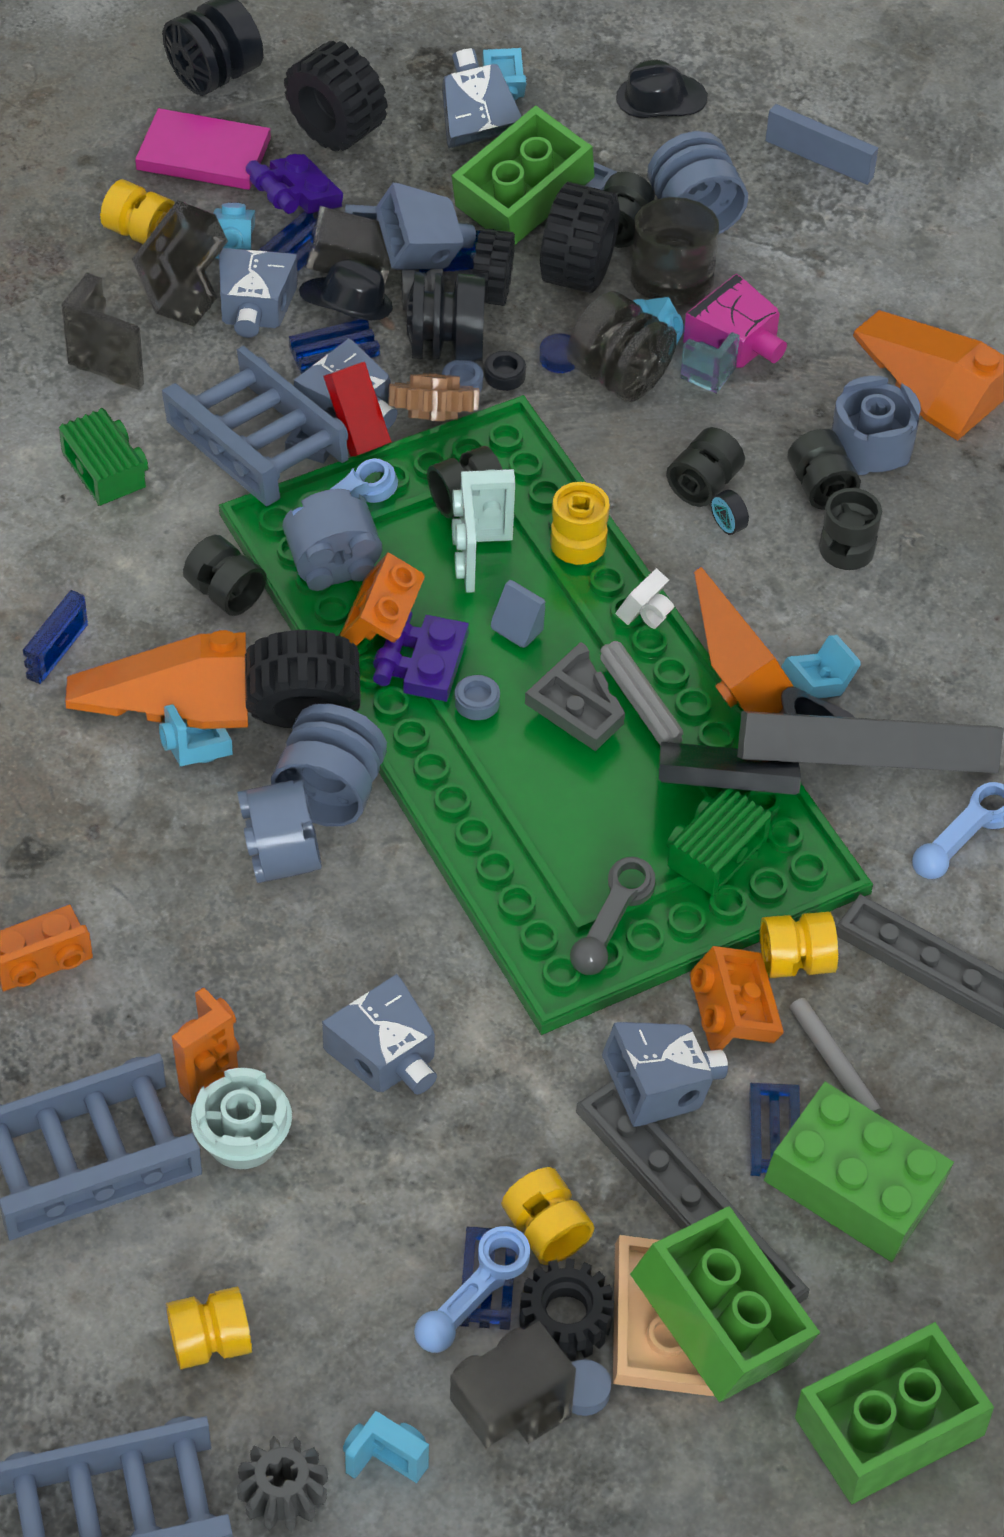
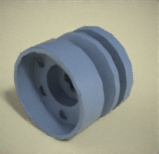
[647,131,748,240]
[271,704,387,826]

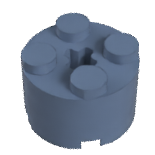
[831,376,921,475]
[283,489,382,591]
[238,779,322,883]

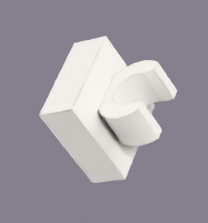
[615,568,675,629]

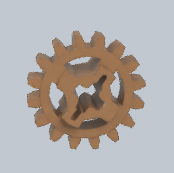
[388,373,480,421]

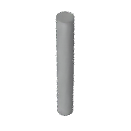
[790,998,883,1115]

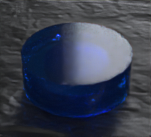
[539,333,581,373]

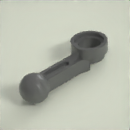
[570,857,655,975]

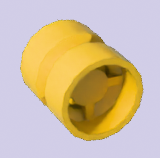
[100,179,176,249]
[550,482,610,565]
[760,912,838,978]
[501,1167,595,1265]
[166,1286,252,1370]

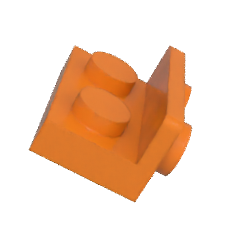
[340,552,425,647]
[0,905,93,992]
[690,946,784,1050]
[172,987,240,1105]

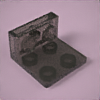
[62,273,144,390]

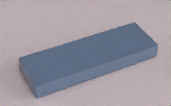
[765,104,878,185]

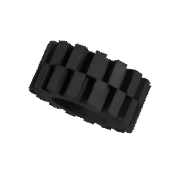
[472,228,515,306]
[519,1259,614,1362]

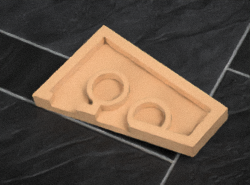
[613,1235,715,1397]

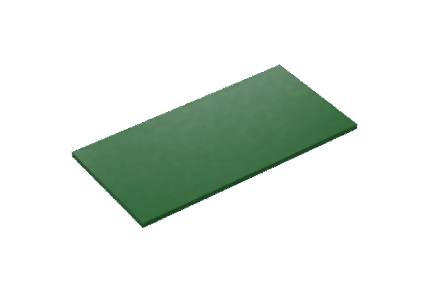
[219,395,873,1035]

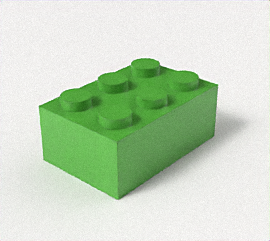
[451,105,595,245]
[764,1081,954,1262]
[630,1206,820,1403]
[795,1322,994,1505]

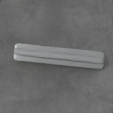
[600,641,683,746]

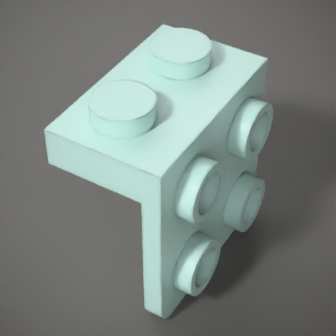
[452,469,515,593]

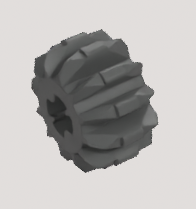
[237,1436,328,1532]

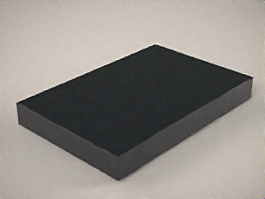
[658,742,801,795]

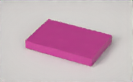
[135,108,271,190]

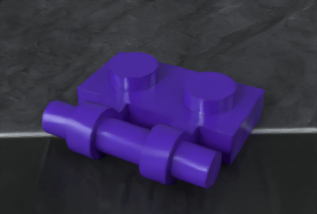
[246,154,344,214]
[373,612,469,702]

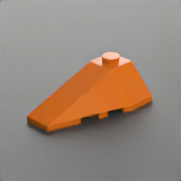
[853,310,1004,441]
[694,567,794,713]
[65,630,248,729]

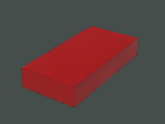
[323,361,391,457]

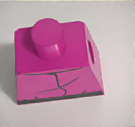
[683,274,787,368]

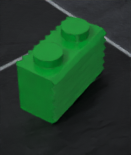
[59,408,149,506]
[667,788,772,896]

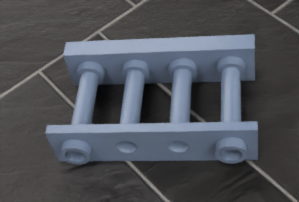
[162,346,348,506]
[0,1053,202,1241]
[0,1416,233,1537]

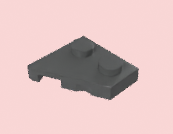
[525,642,625,751]

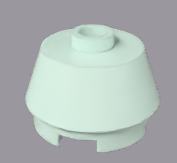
[191,1068,292,1169]

